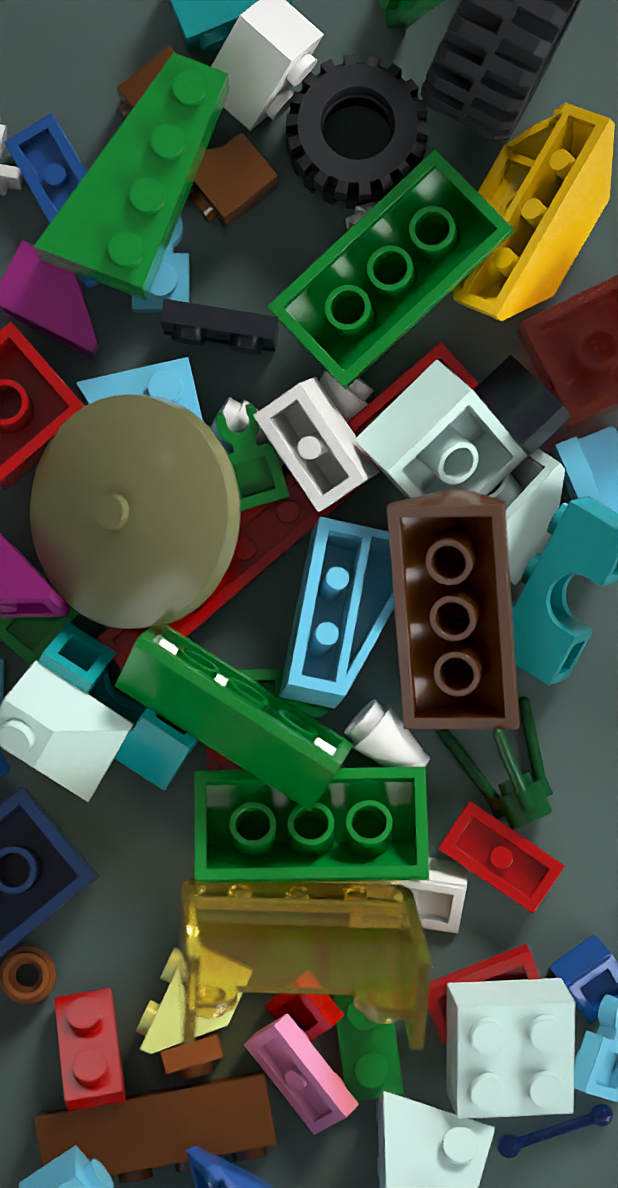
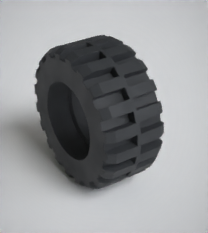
[420,0,581,141]

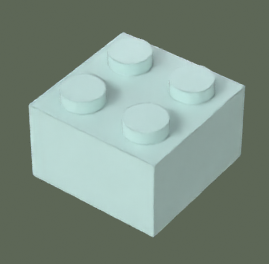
[354,359,528,499]
[446,978,575,1119]

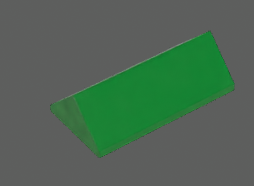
[267,149,514,390]
[115,624,353,812]
[195,767,429,884]

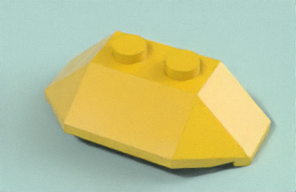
[452,103,615,321]

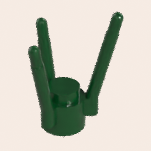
[434,696,553,829]

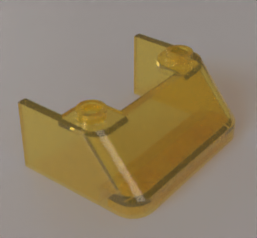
[178,877,431,1049]

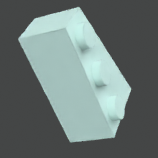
[376,1091,495,1188]

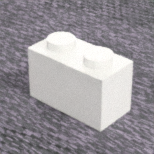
[211,0,324,131]
[253,377,380,512]

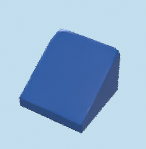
[550,935,618,1025]

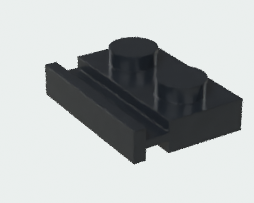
[160,299,279,355]

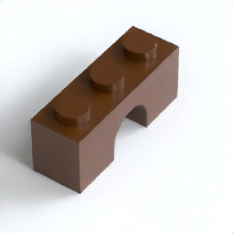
[117,45,278,229]

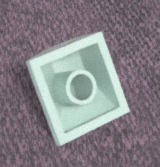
[487,438,565,585]
[0,661,133,802]

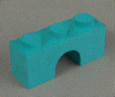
[512,496,618,686]
[38,622,198,791]

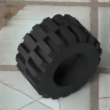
[286,54,429,209]

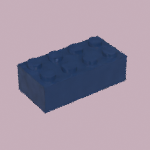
[0,788,100,959]

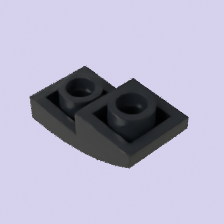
[474,355,572,455]

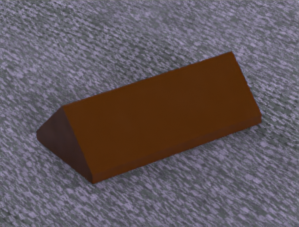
[387,487,520,729]

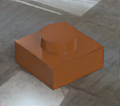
[160,1031,224,1080]

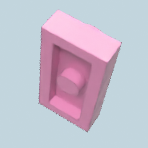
[243,1013,359,1135]

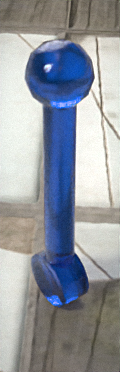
[498,1104,613,1158]

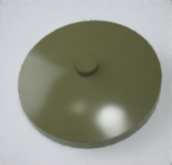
[30,394,240,629]

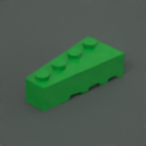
[34,53,230,300]

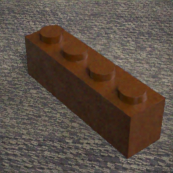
[34,1070,277,1183]

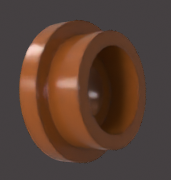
[0,946,57,1004]

